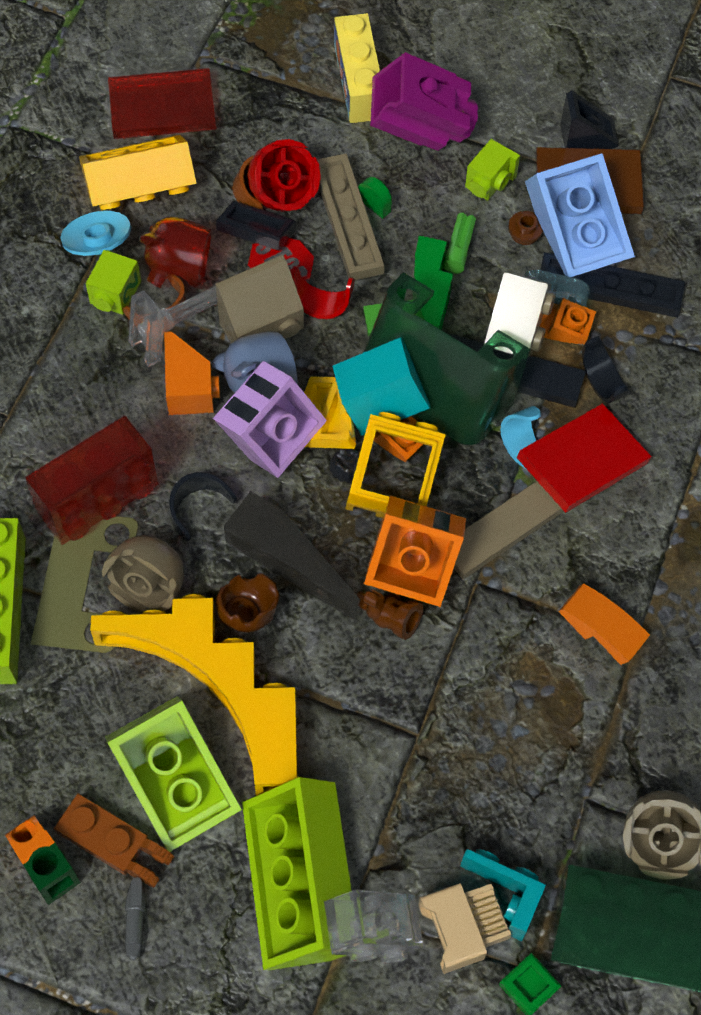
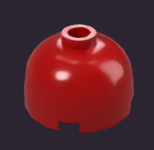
[247,139,321,212]

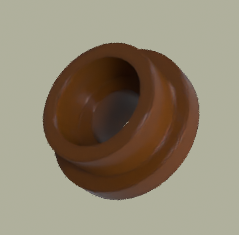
[508,211,543,245]

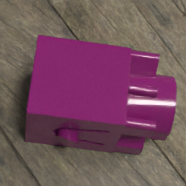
[370,52,478,151]

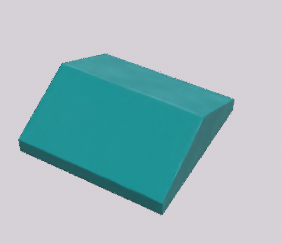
[333,337,431,436]

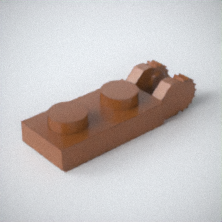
[54,794,174,888]

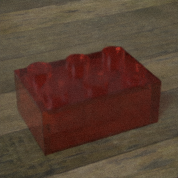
[25,416,158,545]

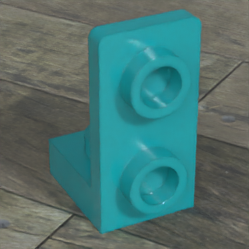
[460,849,546,941]

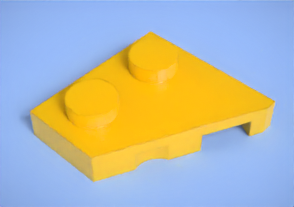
[304,377,356,449]

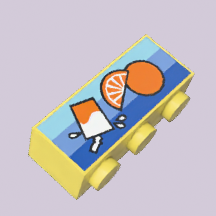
[334,13,380,123]

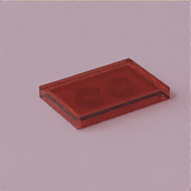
[108,68,216,139]

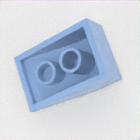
[525,153,635,279]

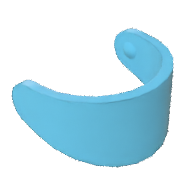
[500,406,541,470]

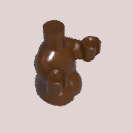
[353,589,423,640]

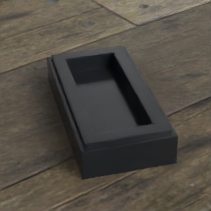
[216,201,296,251]

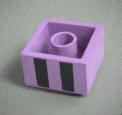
[213,361,327,478]

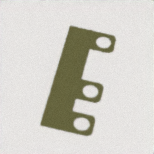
[31,452,149,653]

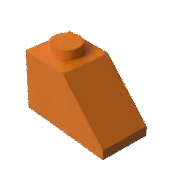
[164,332,220,415]

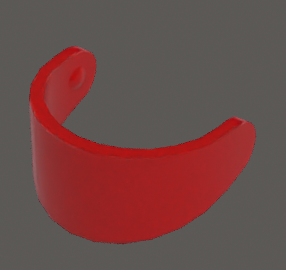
[291,266,355,319]

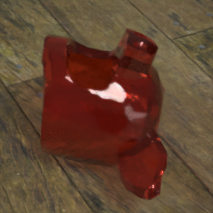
[139,217,212,290]

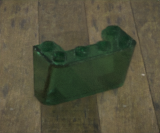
[363,272,530,445]

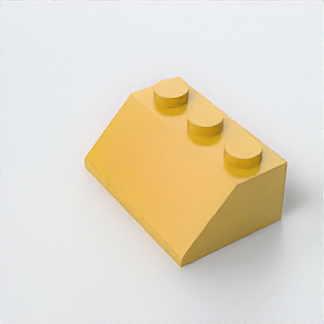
[79,135,197,210]

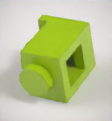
[465,139,520,200]

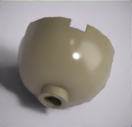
[102,535,184,613]
[623,790,701,880]

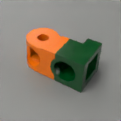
[5,815,81,905]

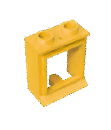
[345,412,446,518]

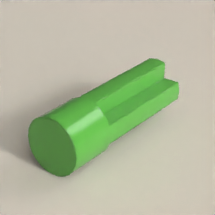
[443,213,476,274]

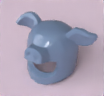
[211,331,299,393]

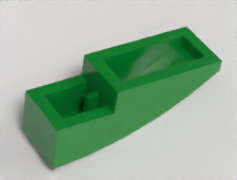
[413,236,453,353]

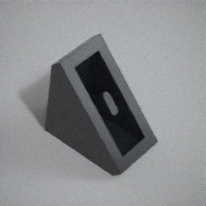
[560,90,619,149]

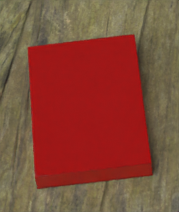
[517,403,652,513]

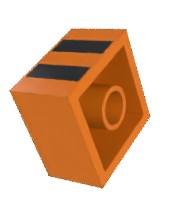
[364,496,466,607]

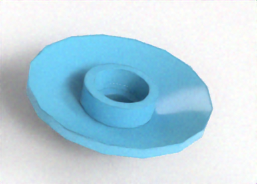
[60,210,131,256]

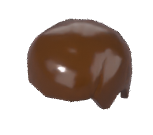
[215,573,280,632]

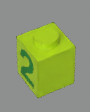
[85,250,141,315]

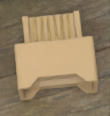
[418,883,511,974]

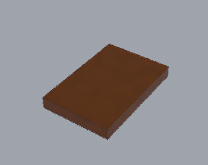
[535,147,644,214]

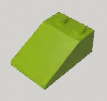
[105,696,242,852]

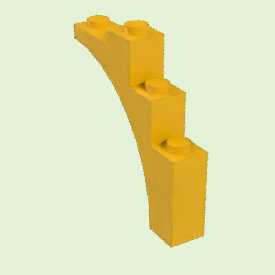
[90,594,297,796]

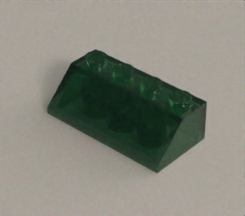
[550,864,701,992]

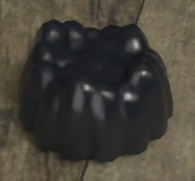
[330,449,360,483]

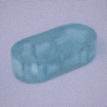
[523,270,590,307]

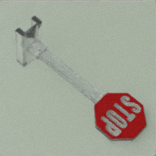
[128,238,314,367]

